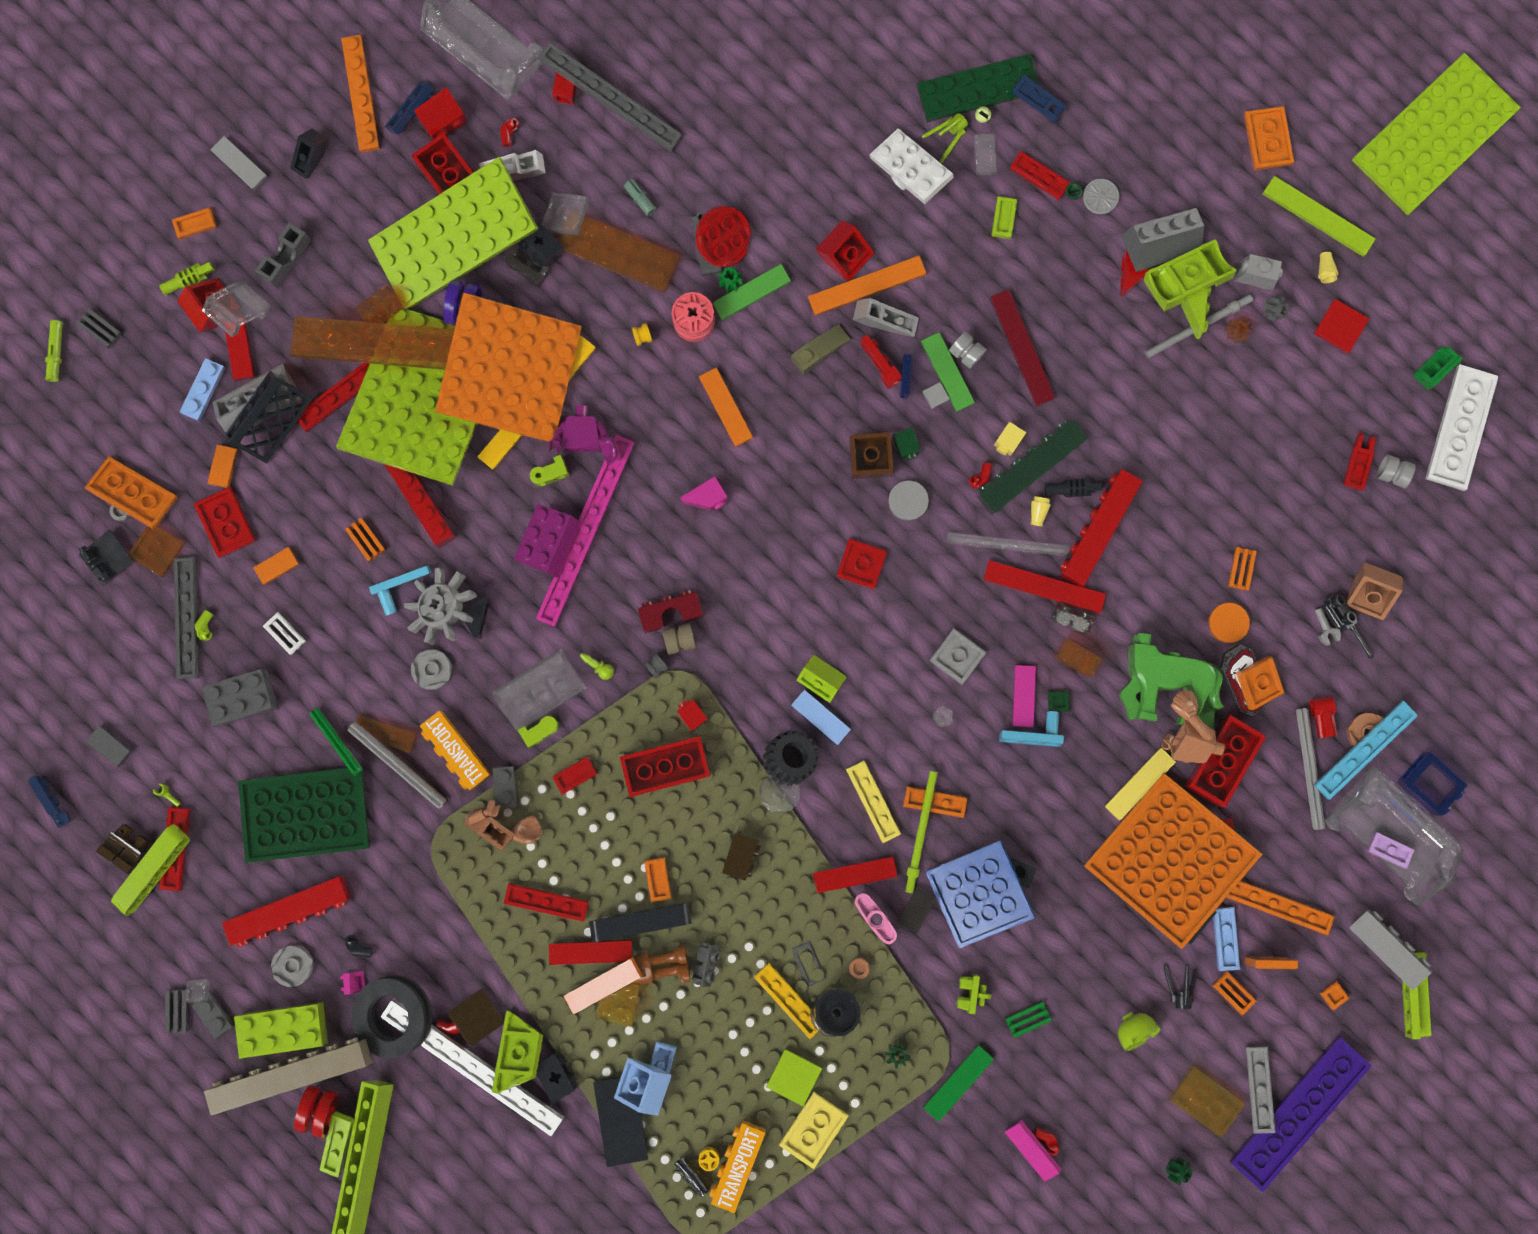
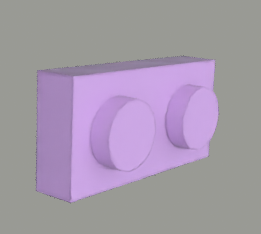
[1366,832,1414,869]

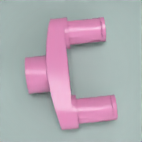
[855,893,897,944]

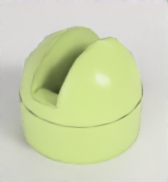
[975,106,991,123]

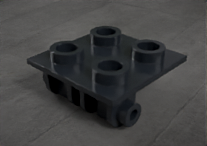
[79,530,133,586]

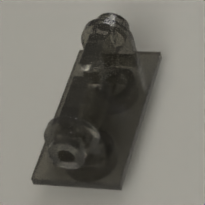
[1051,603,1095,633]

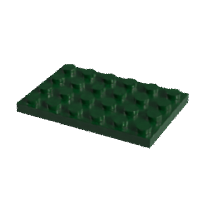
[238,767,370,863]

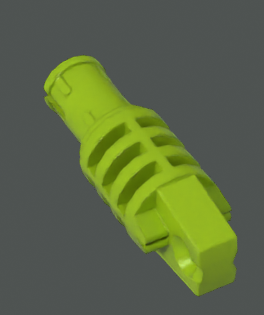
[159,262,215,296]

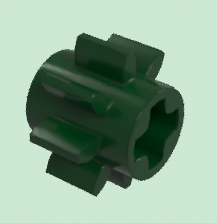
[884,1041,911,1069]
[1166,1156,1193,1186]

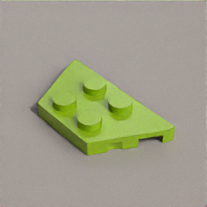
[492,1011,543,1094]

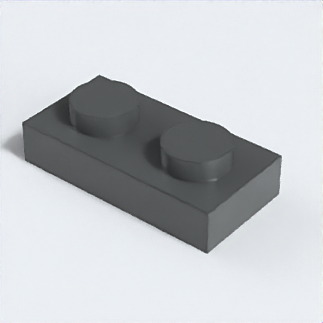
[492,766,518,809]
[191,992,234,1039]

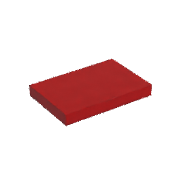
[194,487,256,558]

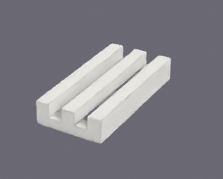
[263,612,307,655]

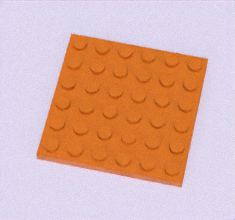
[435,293,582,442]
[1084,773,1263,949]

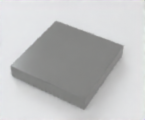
[929,628,986,685]

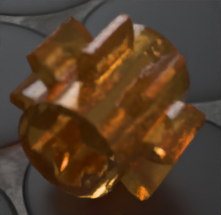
[1224,317,1251,344]

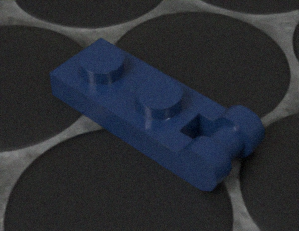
[1011,75,1067,124]

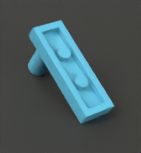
[369,565,432,616]
[999,711,1064,747]

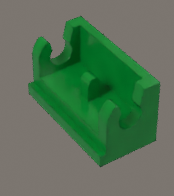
[1412,346,1463,390]

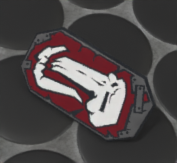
[1219,643,1268,717]

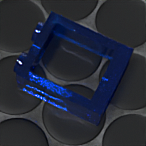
[1396,752,1468,816]

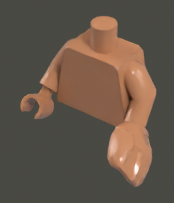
[1161,690,1224,763]
[464,800,542,851]

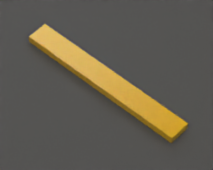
[477,335,596,471]

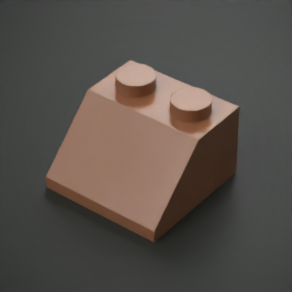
[1346,562,1403,620]

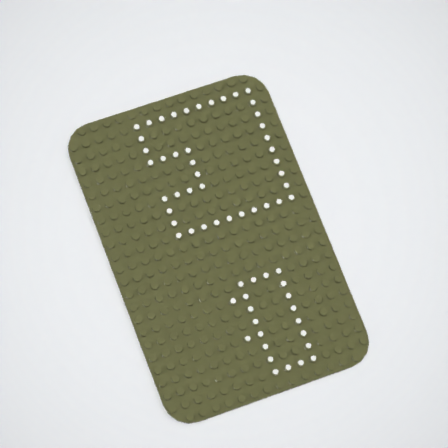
[431,671,949,1234]

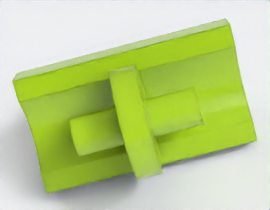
[956,974,992,1014]

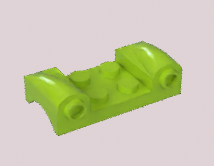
[1143,239,1237,312]

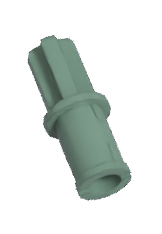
[624,179,657,217]

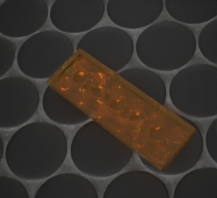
[557,210,680,293]

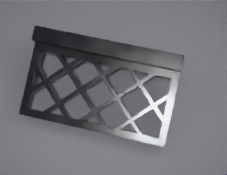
[223,371,313,464]

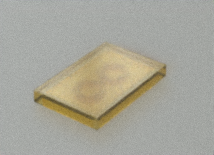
[1169,1065,1245,1138]

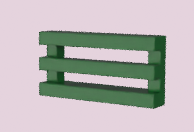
[1005,1001,1052,1038]

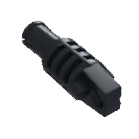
[1044,478,1102,498]

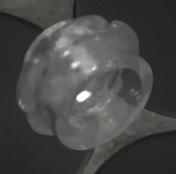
[933,707,953,727]

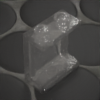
[203,280,271,337]

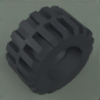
[763,730,819,786]

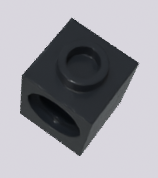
[1010,858,1037,888]

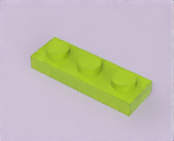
[320,1112,354,1178]

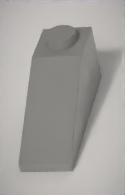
[853,298,919,337]

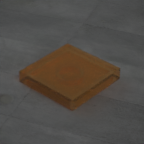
[129,526,185,577]

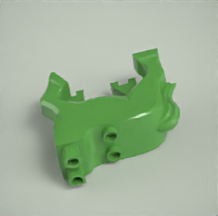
[1119,633,1224,730]

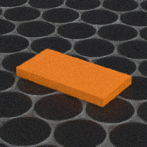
[84,456,178,530]

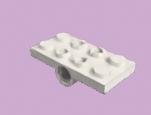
[870,129,954,204]

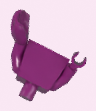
[548,405,618,465]

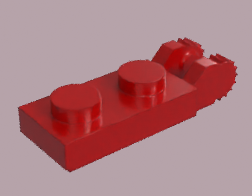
[1342,432,1376,491]

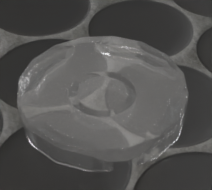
[760,774,800,813]

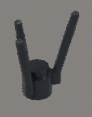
[1163,964,1197,1009]

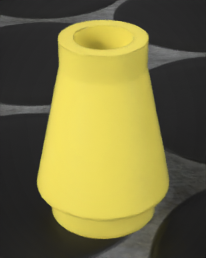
[1318,252,1339,283]
[1031,496,1051,527]

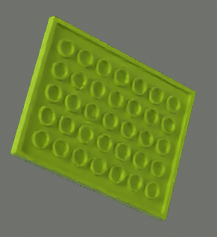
[336,305,477,486]

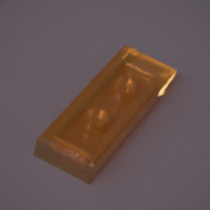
[356,715,417,753]

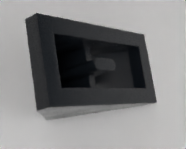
[462,597,490,639]

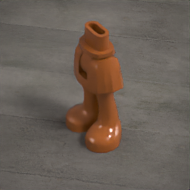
[616,944,691,984]

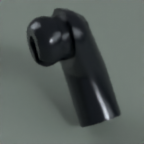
[345,935,373,958]

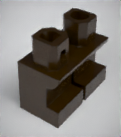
[95,824,150,874]

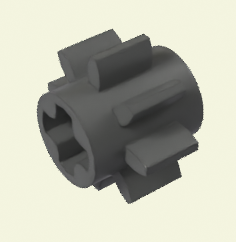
[1263,295,1289,321]

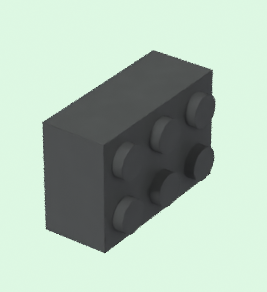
[201,669,278,727]

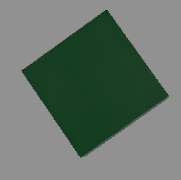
[1048,691,1070,712]

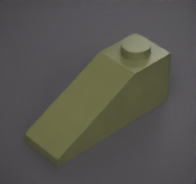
[791,324,851,376]

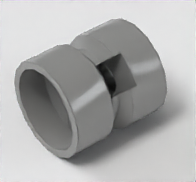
[949,331,987,369]
[1377,454,1416,489]

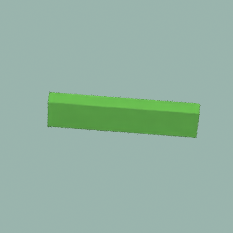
[712,264,791,321]
[921,332,975,413]

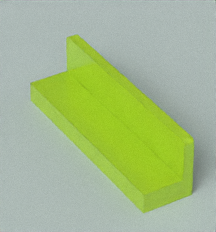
[1402,952,1431,1039]

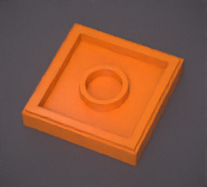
[1236,656,1284,710]
[1245,956,1298,969]

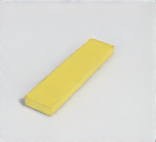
[1104,748,1176,821]
[846,761,901,843]

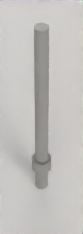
[1145,294,1253,358]

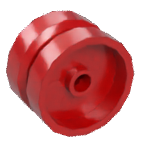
[294,1085,339,1139]

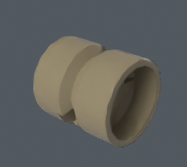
[662,623,696,655]

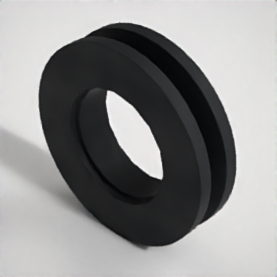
[352,975,432,1059]

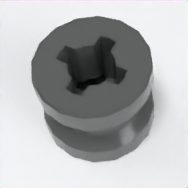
[643,653,669,679]

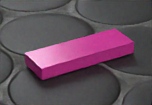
[1012,665,1036,728]
[1005,1120,1062,1182]

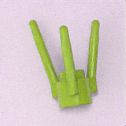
[922,113,968,163]

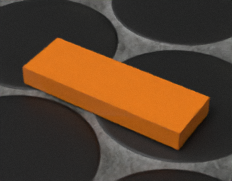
[903,787,967,818]

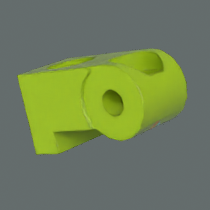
[530,455,570,487]
[518,716,559,748]

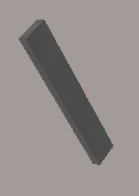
[174,557,199,679]

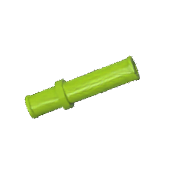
[45,320,64,382]

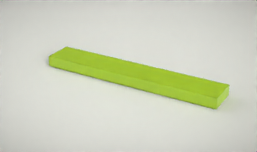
[1262,176,1375,257]

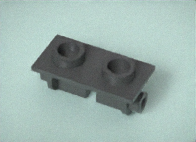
[692,942,720,987]

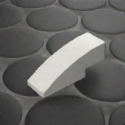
[479,150,546,180]

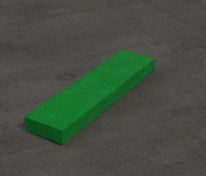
[923,1045,994,1122]

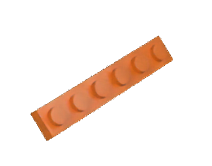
[341,35,380,153]

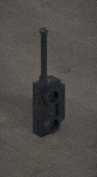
[1323,592,1374,659]

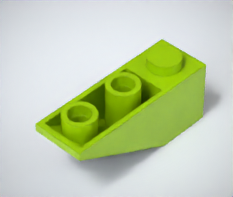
[1181,286,1211,339]

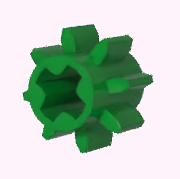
[718,266,743,293]

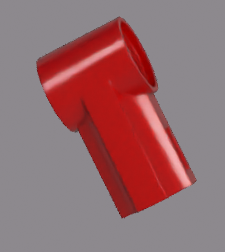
[1309,696,1337,738]

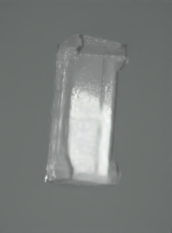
[419,0,544,101]

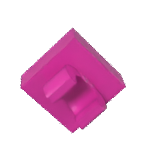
[340,971,365,995]

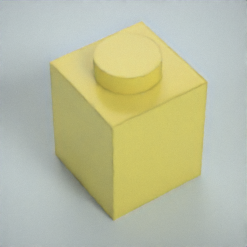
[994,422,1026,456]

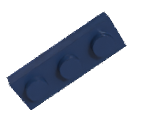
[384,81,434,135]

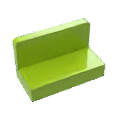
[796,655,847,703]

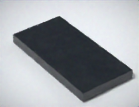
[593,1077,649,1167]

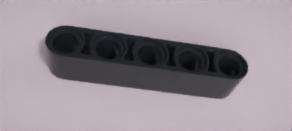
[589,903,692,942]

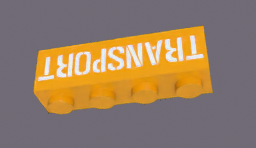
[420,711,492,791]
[709,1120,766,1214]

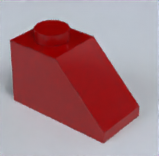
[1120,252,1152,296]

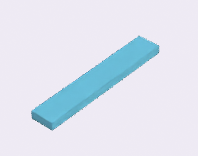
[1313,701,1418,800]

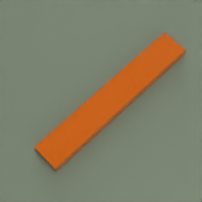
[808,255,927,316]
[1226,881,1335,935]

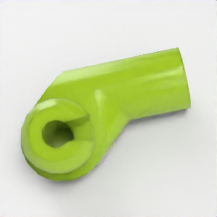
[195,610,214,641]

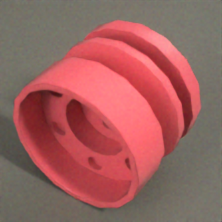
[672,292,715,342]

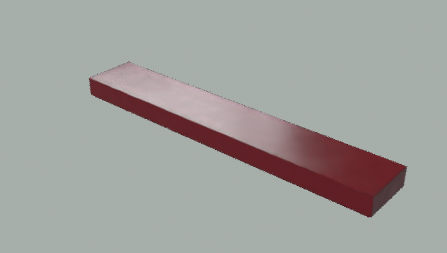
[990,289,1055,407]

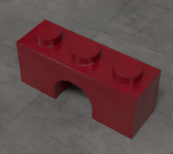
[638,590,704,634]

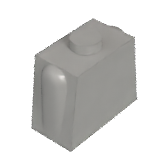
[1234,254,1283,291]

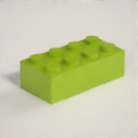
[234,1002,328,1059]

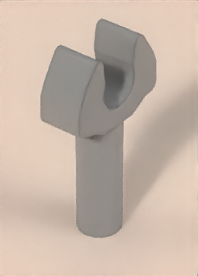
[1314,608,1341,646]

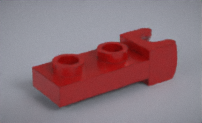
[860,335,902,390]

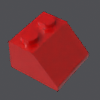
[414,87,467,140]
[815,220,874,281]
[177,278,240,332]

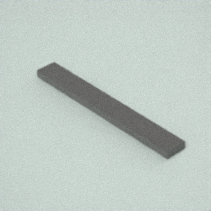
[538,42,682,152]

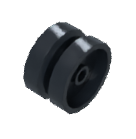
[810,989,861,1037]

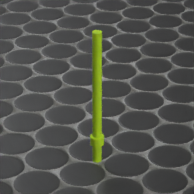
[905,771,938,893]

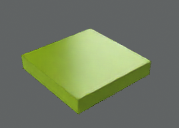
[766,1049,822,1106]

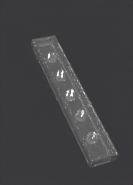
[946,532,1070,556]

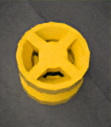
[631,323,652,347]
[698,1147,720,1171]

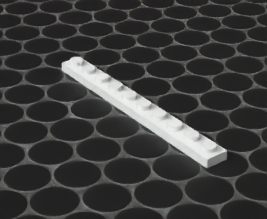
[381,999,564,1136]

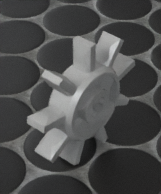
[404,568,477,645]

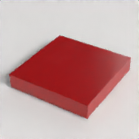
[1313,299,1369,354]
[836,538,887,590]

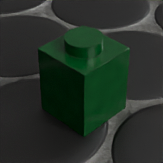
[892,428,921,461]

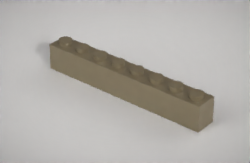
[204,1037,373,1115]

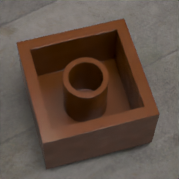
[849,432,893,479]

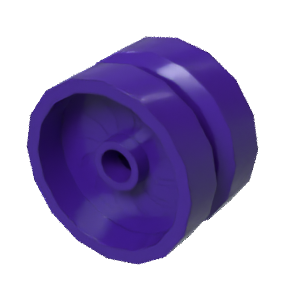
[443,280,482,326]

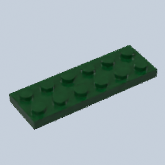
[916,54,1040,122]

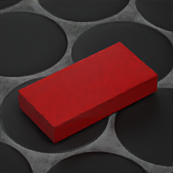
[552,756,598,795]

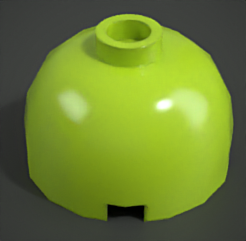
[1117,1012,1161,1051]

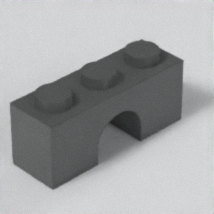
[255,222,311,289]

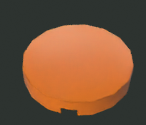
[1208,603,1250,643]

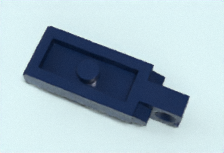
[28,775,71,828]

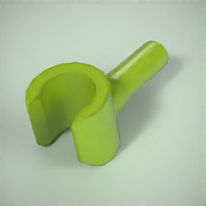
[153,783,181,807]

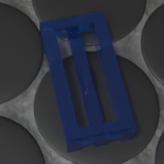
[900,354,912,399]

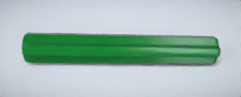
[310,708,363,776]

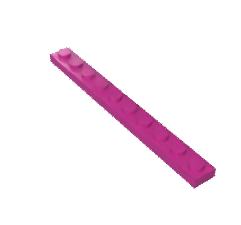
[536,435,635,627]

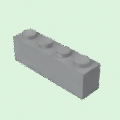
[1349,910,1432,990]

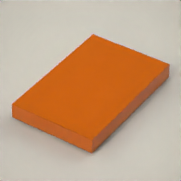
[1244,106,1295,171]

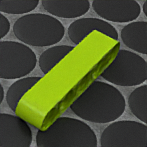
[111,824,190,916]

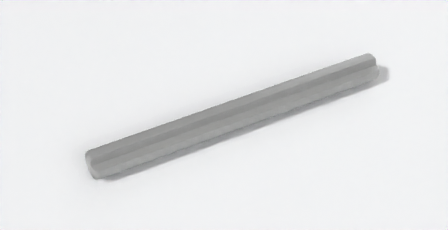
[1296,708,1325,830]
[348,722,446,808]

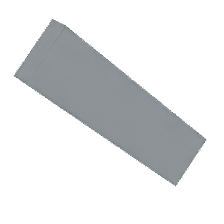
[1245,1047,1275,1133]

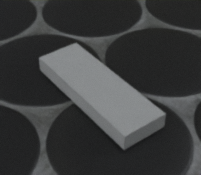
[210,136,268,191]

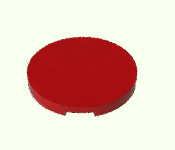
[696,206,751,267]

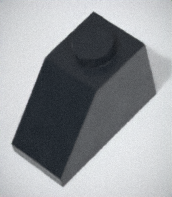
[290,128,329,179]

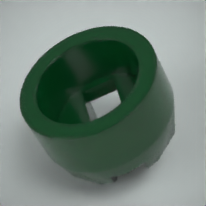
[1066,182,1083,200]

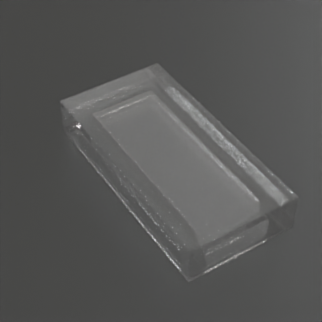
[974,134,997,175]

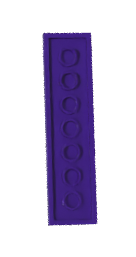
[1229,1036,1371,1192]

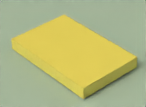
[779,1091,849,1169]

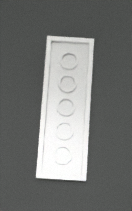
[1425,364,1498,491]

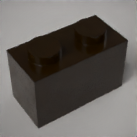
[722,833,761,881]

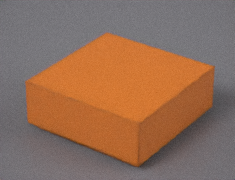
[1319,981,1350,1010]

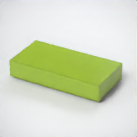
[991,196,1017,239]

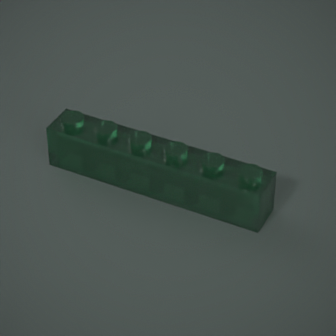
[977,420,1088,516]

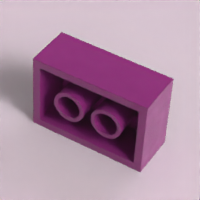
[514,504,581,578]

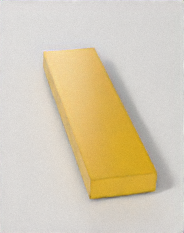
[754,963,819,1039]

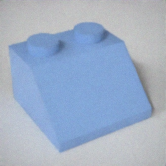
[614,1058,672,1116]

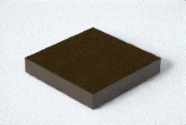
[447,989,504,1048]

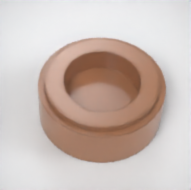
[849,957,870,979]

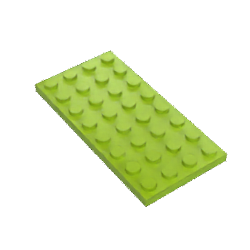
[1352,53,1521,216]
[368,157,538,310]

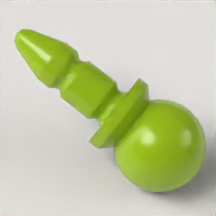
[580,653,614,680]

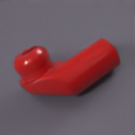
[500,117,519,147]
[969,463,992,488]
[435,1018,460,1035]
[1033,1128,1059,1156]

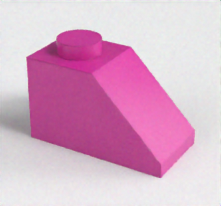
[680,477,728,511]

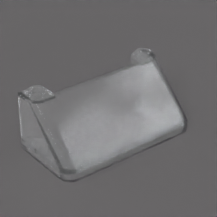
[1324,767,1464,906]

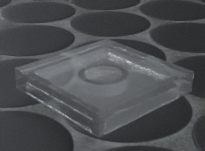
[542,193,590,235]

